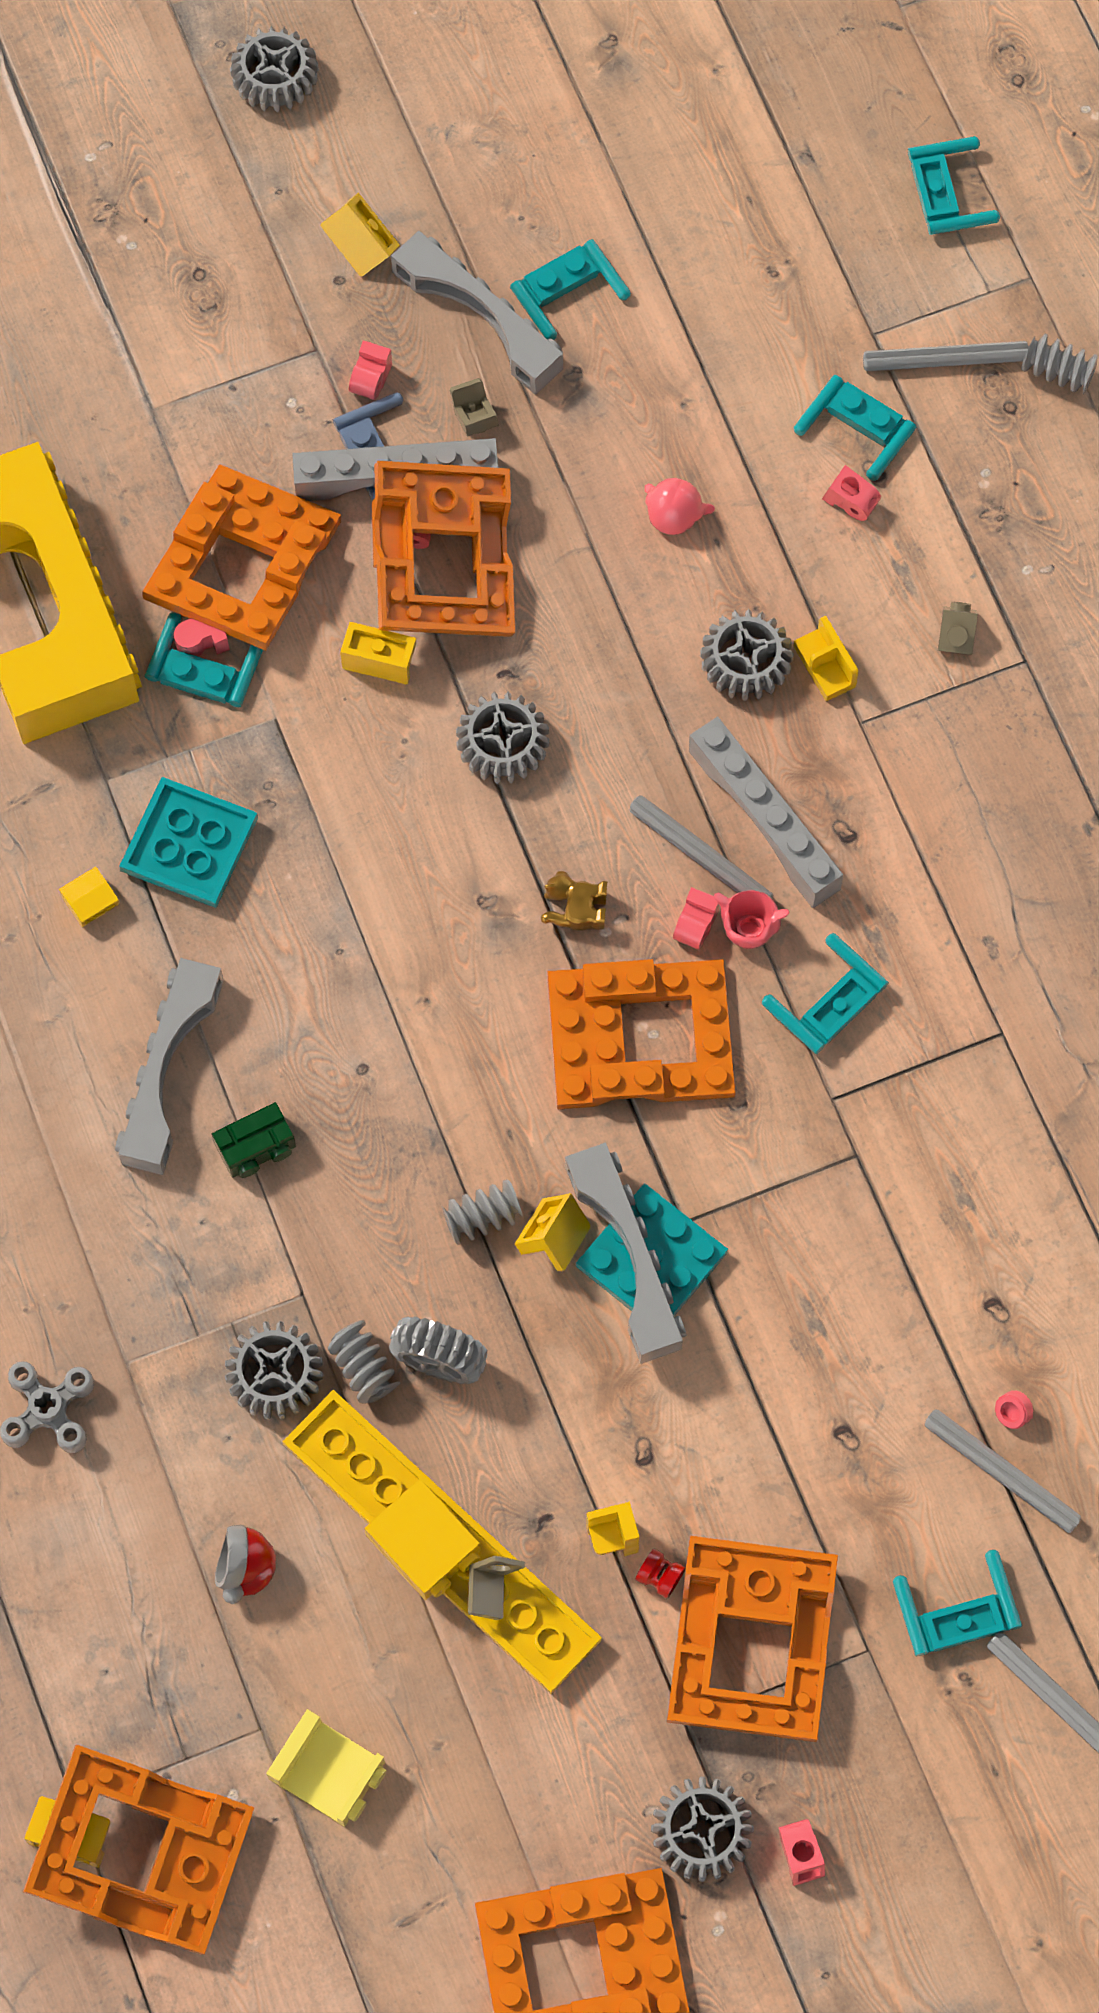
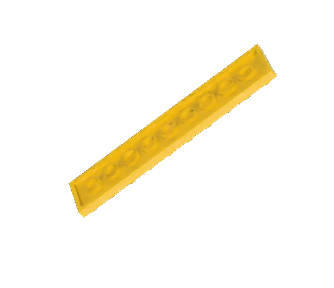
[282,1389,602,1694]

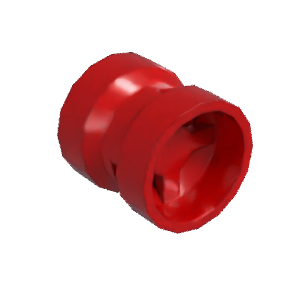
[635,1548,686,1599]

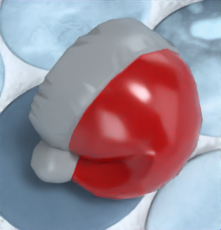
[215,1525,276,1604]

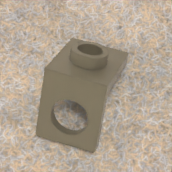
[468,1556,525,1620]

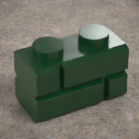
[211,1102,296,1178]

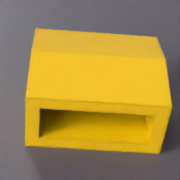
[59,867,119,927]

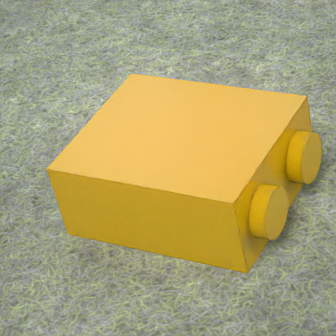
[364,1479,481,1601]

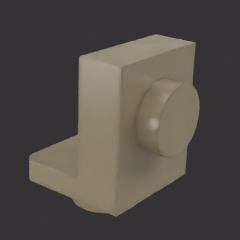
[450,378,499,436]
[938,602,978,655]

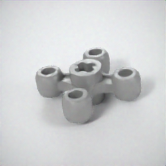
[0,1361,94,1453]

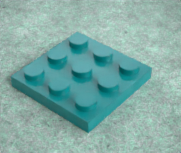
[119,777,258,908]
[576,1183,728,1317]

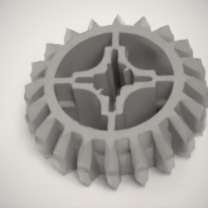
[230,25,319,113]
[700,609,794,701]
[456,691,549,784]
[389,1317,488,1384]
[225,1321,323,1419]
[651,1777,754,1882]

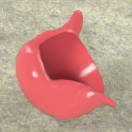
[645,478,715,535]
[714,890,789,949]

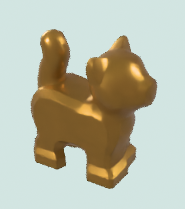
[541,871,608,931]

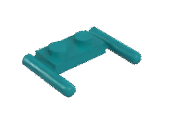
[908,136,1000,235]
[510,239,631,340]
[794,375,917,481]
[144,612,263,708]
[762,933,889,1054]
[893,1550,1022,1657]

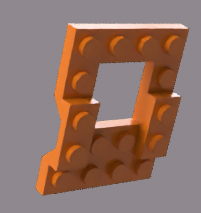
[372,461,515,637]
[142,464,341,651]
[547,959,735,1109]
[667,1536,838,1742]
[23,1744,255,1955]
[475,1868,689,2013]

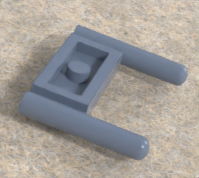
[332,392,403,501]

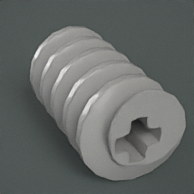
[1021,333,1098,395]
[442,1179,523,1245]
[328,1320,400,1404]

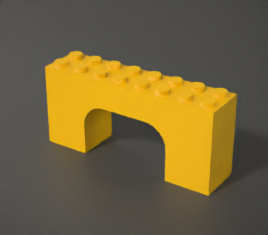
[0,442,142,745]

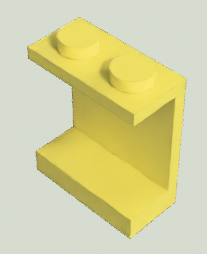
[266,1709,387,1827]

